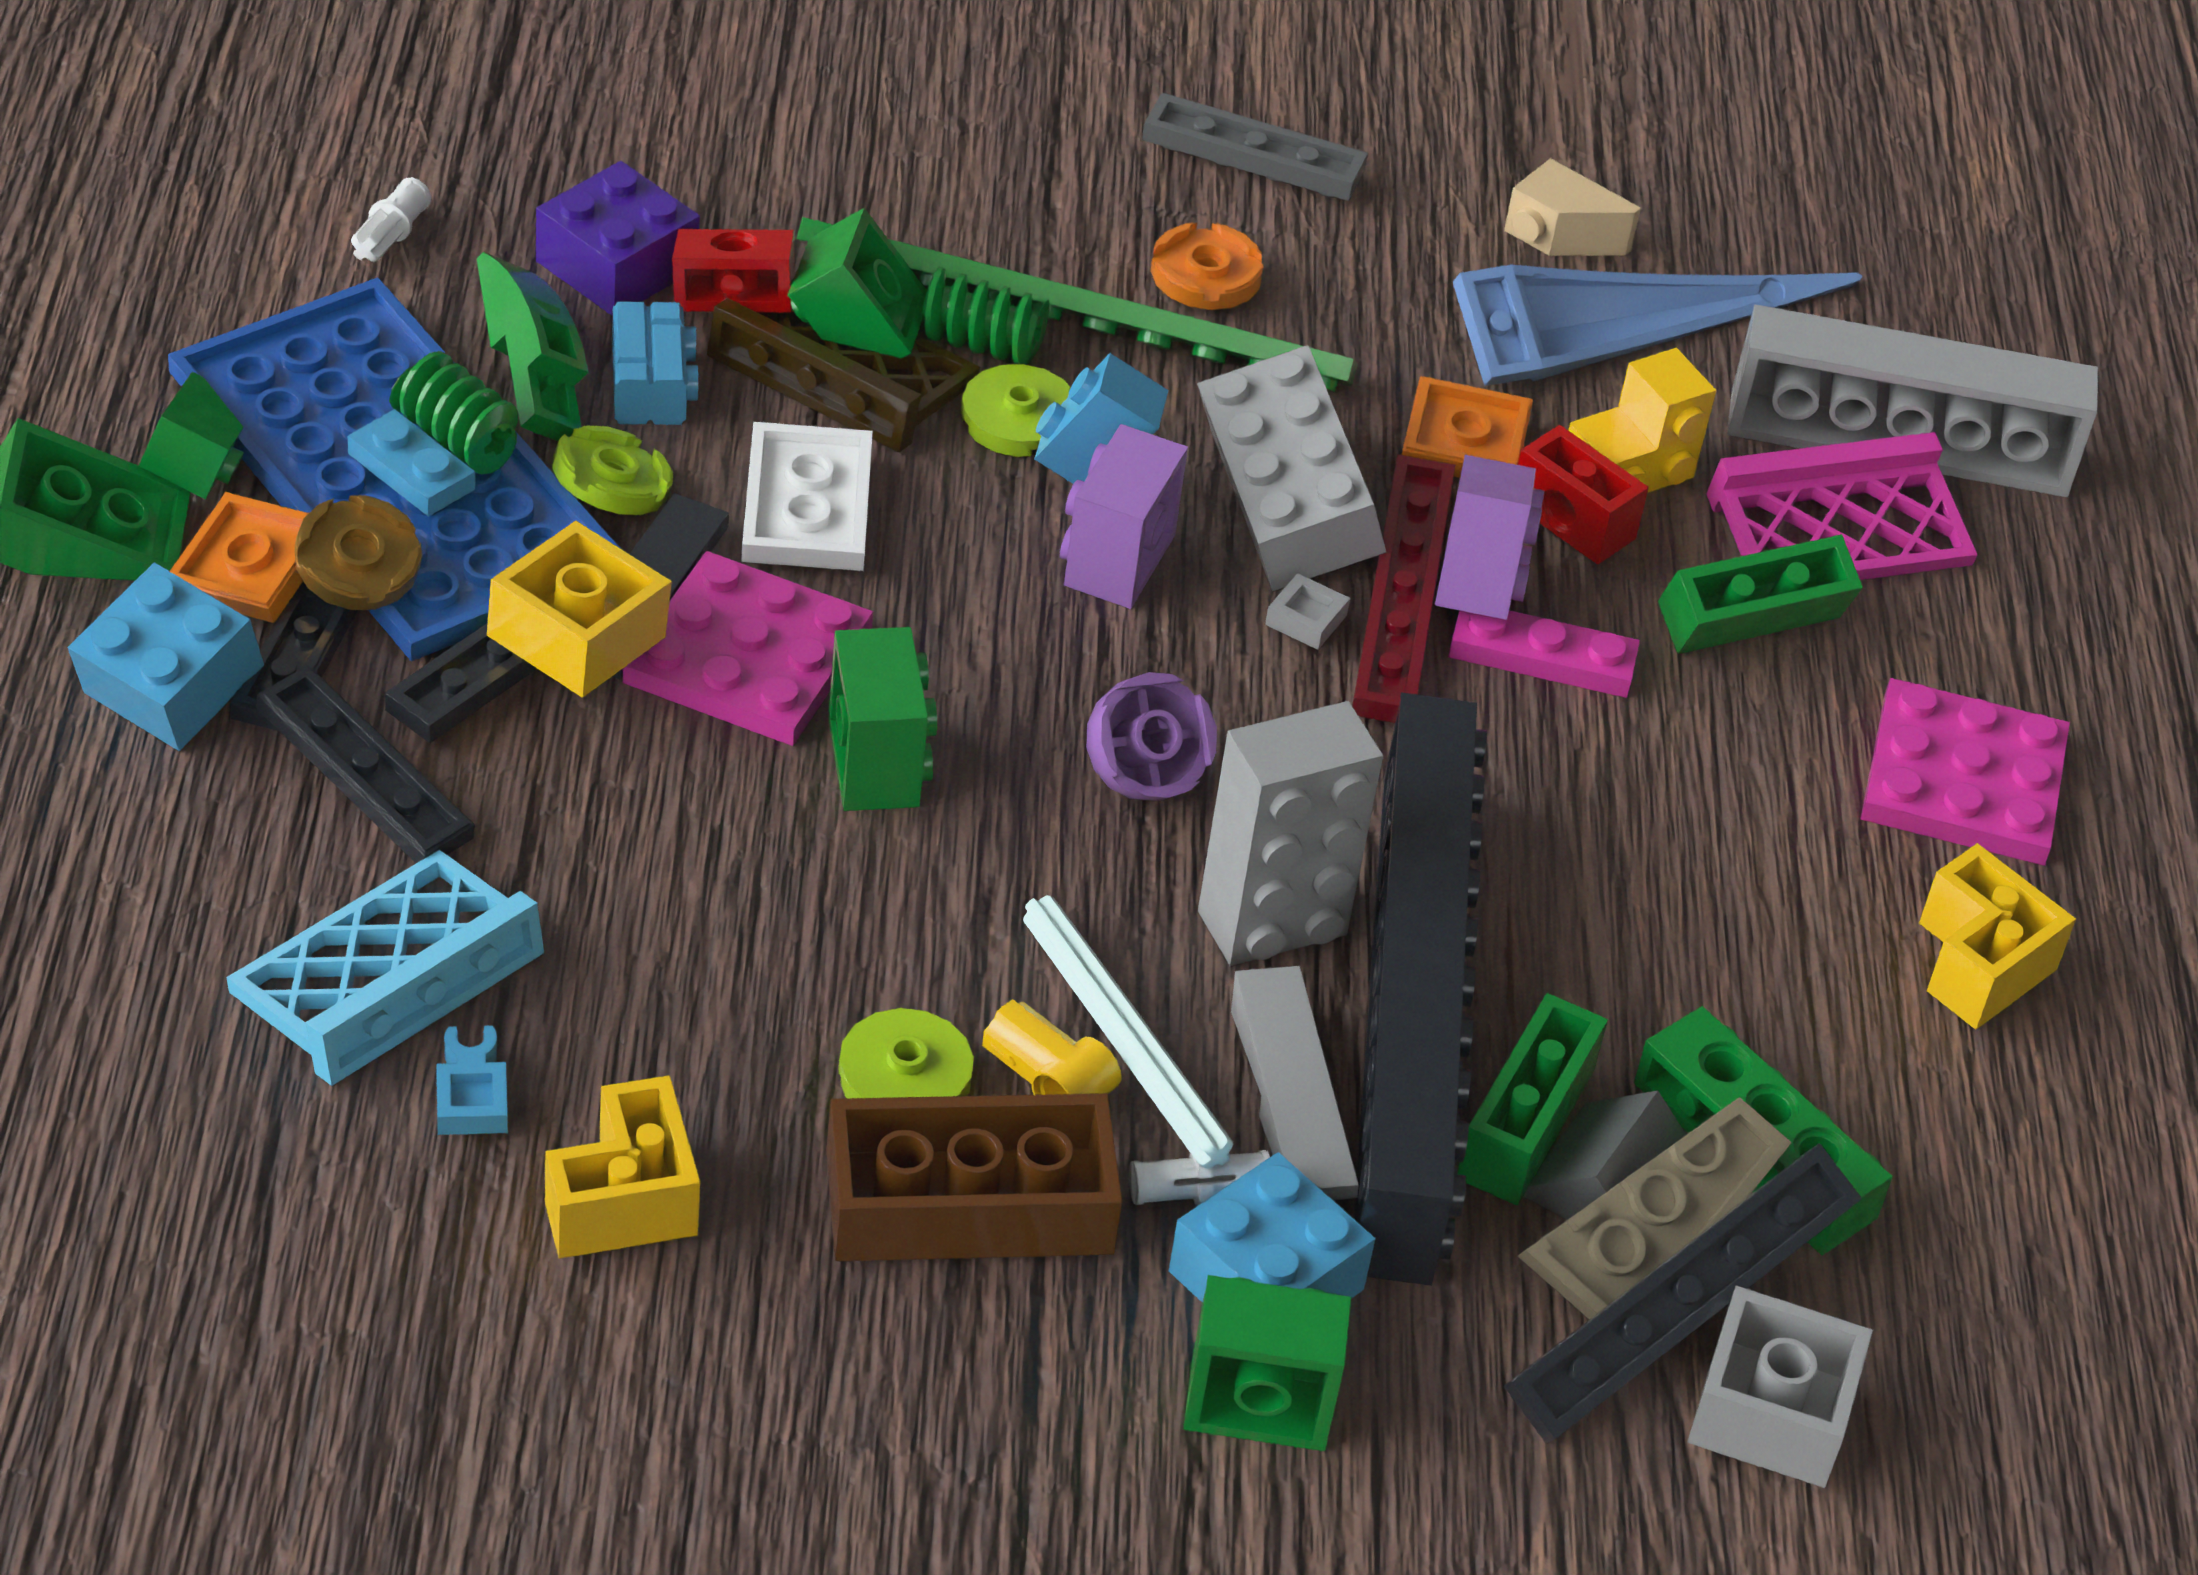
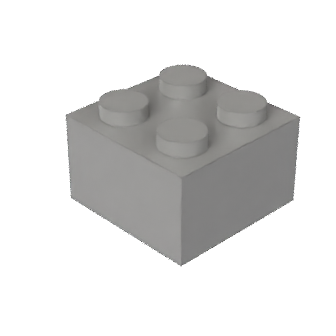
[1687,1286,1873,1488]

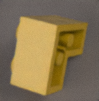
[1568,347,1717,493]
[1919,843,2076,1030]
[545,1075,700,1259]

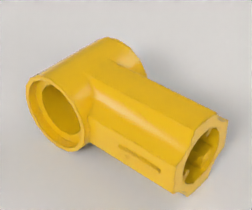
[982,999,1122,1095]

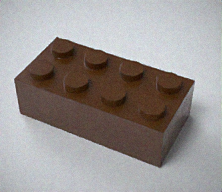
[827,1093,1122,1261]

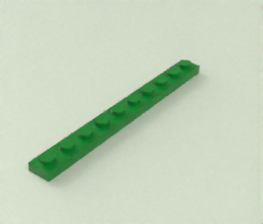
[797,217,1358,393]

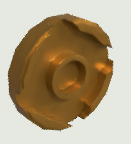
[294,495,422,610]

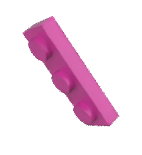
[1448,610,1640,698]

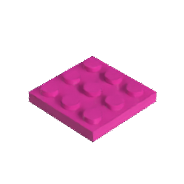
[623,551,873,746]
[1861,678,2070,866]

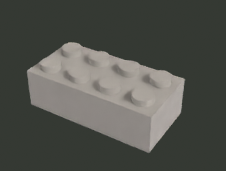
[1197,345,1386,591]
[1198,701,1383,966]

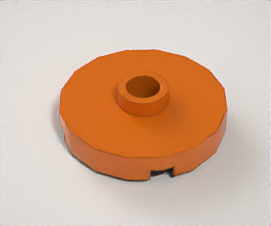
[1151,223,1263,310]

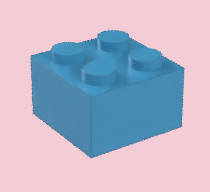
[67,562,264,751]
[1169,1152,1376,1303]

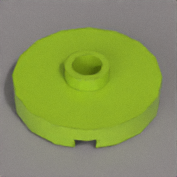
[961,364,1071,457]
[552,425,673,515]
[838,1008,974,1098]

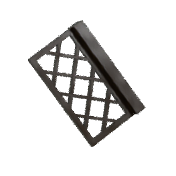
[707,298,980,453]

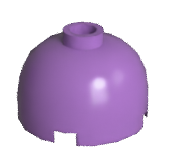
[1086,672,1217,801]

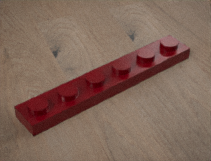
[1352,454,1455,723]

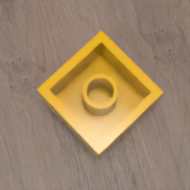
[487,521,672,698]

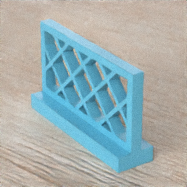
[226,850,544,1086]

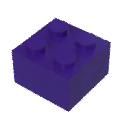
[536,161,700,316]

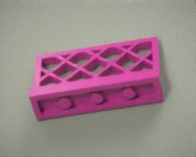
[1706,432,1978,580]

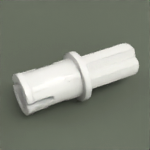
[351,178,431,262]

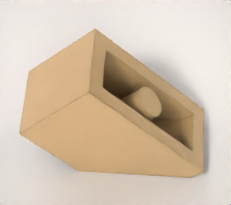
[1504,158,1641,256]

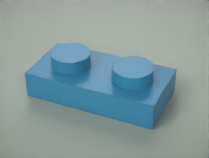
[347,409,475,517]

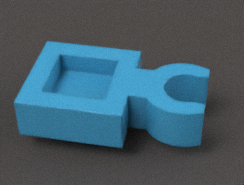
[436,1026,508,1135]

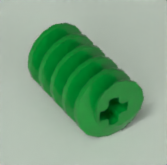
[922,267,1050,365]
[389,351,518,475]

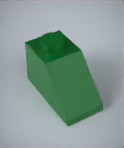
[138,371,244,500]

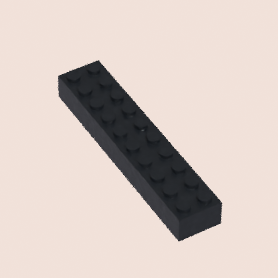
[1353,692,1487,1286]

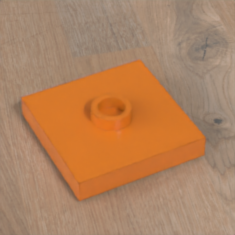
[1402,376,1533,478]
[170,492,309,623]

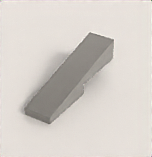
[1231,966,1359,1200]

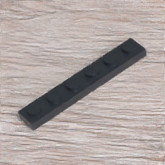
[1503,1143,1862,1444]

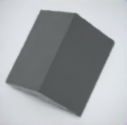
[1523,1091,1686,1220]

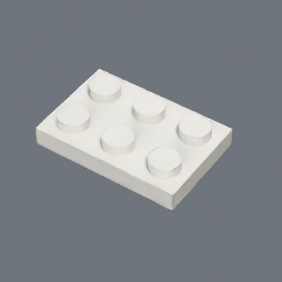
[741,422,873,571]

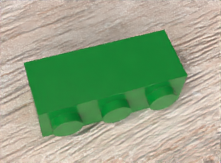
[1658,534,1863,654]
[1458,993,1608,1206]

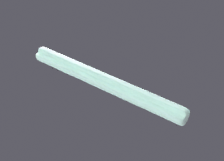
[1023,895,1233,1169]

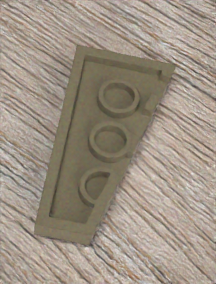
[1518,1097,1792,1319]

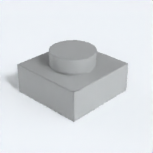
[1265,573,1350,650]

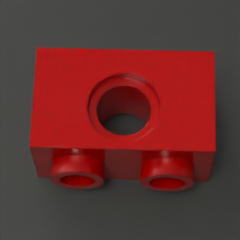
[672,229,796,312]
[1518,425,1649,565]

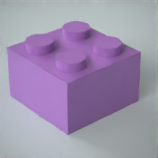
[1060,424,1188,609]
[1435,455,1544,620]

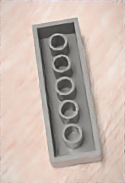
[1727,304,2098,498]

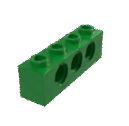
[1634,1006,1893,1256]

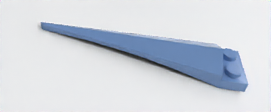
[1453,264,1863,386]

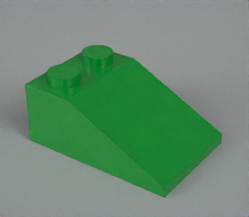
[0,418,190,581]

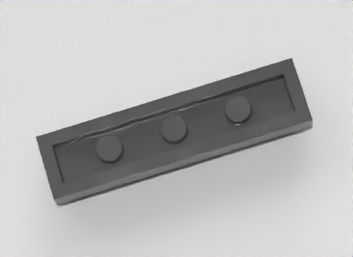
[1142,92,1368,201]

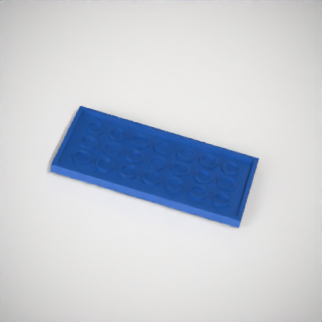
[168,277,621,662]

